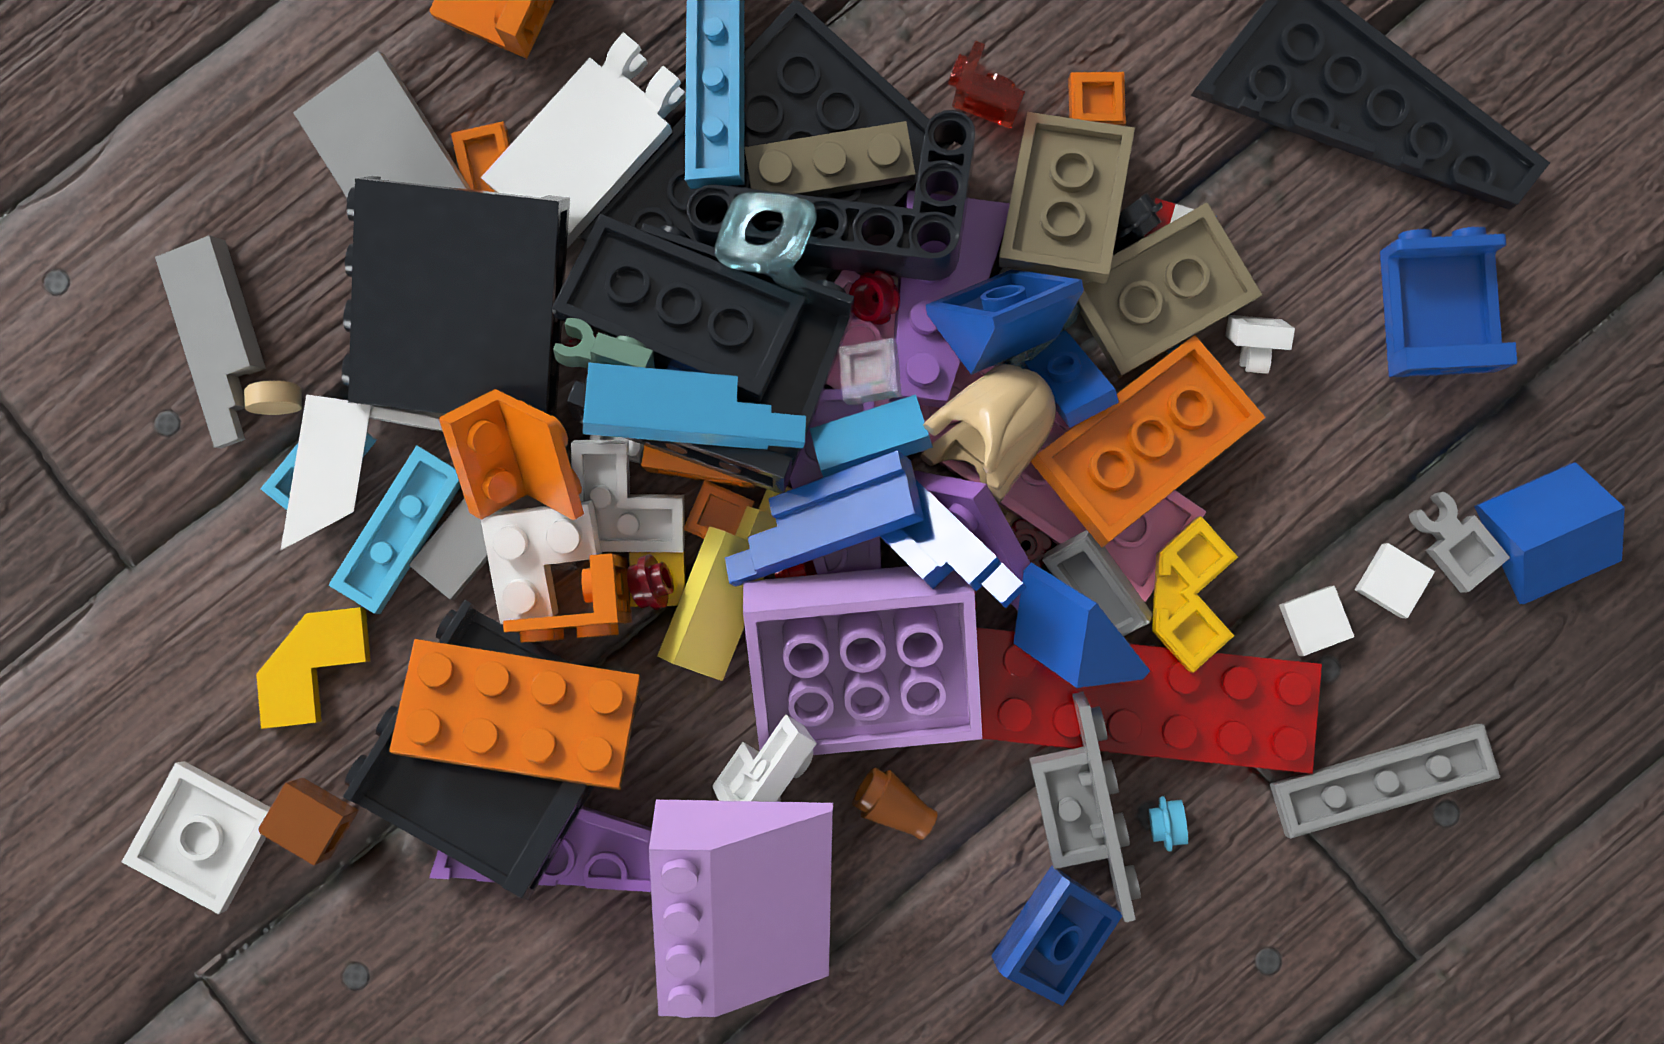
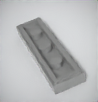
[1269,724,1500,839]

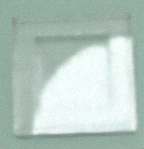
[839,338,902,405]

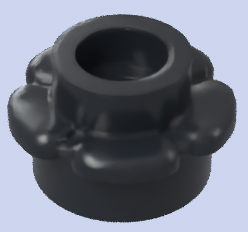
[1117,192,1163,241]

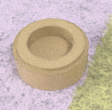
[244,381,302,415]

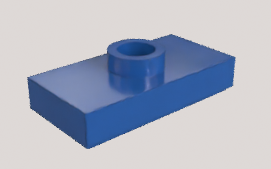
[1018,330,1119,428]

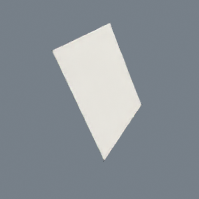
[281,395,371,550]

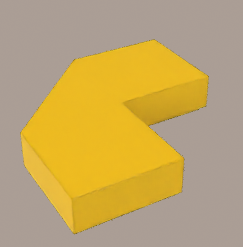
[1152,516,1238,673]
[256,607,371,729]

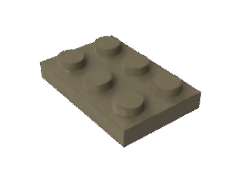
[999,112,1135,284]
[1075,202,1262,378]

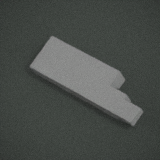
[155,235,266,449]

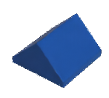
[925,269,1084,375]
[1474,462,1625,604]
[1013,562,1150,688]
[991,865,1122,1006]

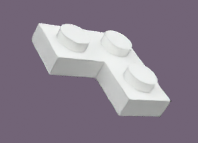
[571,440,685,552]
[481,500,602,624]
[712,714,817,802]

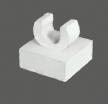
[1225,315,1295,374]

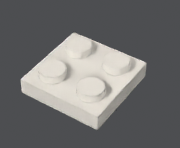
[122,761,271,914]

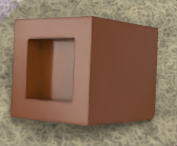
[258,778,359,865]

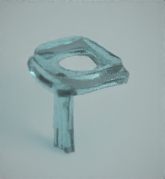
[715,193,817,304]

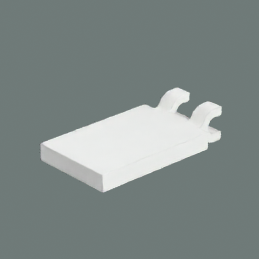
[481,32,686,248]

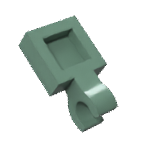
[553,318,655,369]

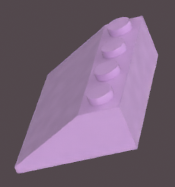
[743,566,982,755]
[649,799,833,1018]

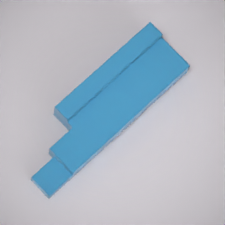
[583,363,806,450]

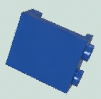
[1380,227,1517,378]

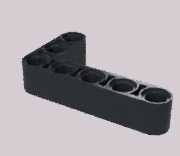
[687,110,975,281]

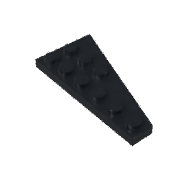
[1191,0,1550,210]

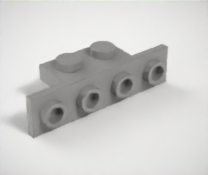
[1029,692,1141,922]

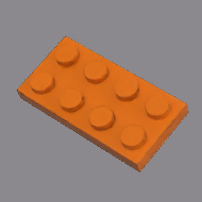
[1031,335,1266,548]
[389,639,641,790]

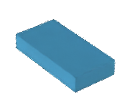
[810,394,933,478]

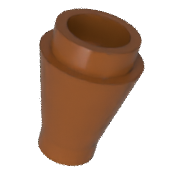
[852,767,938,840]

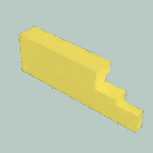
[658,486,792,681]

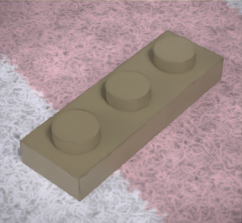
[744,121,915,196]

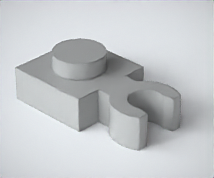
[1409,492,1510,593]

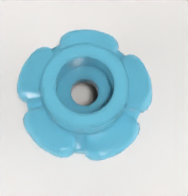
[1149,796,1188,851]

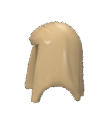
[921,365,1056,504]

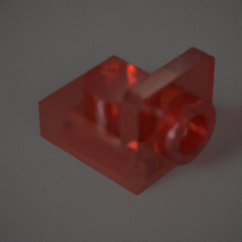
[948,40,1025,129]

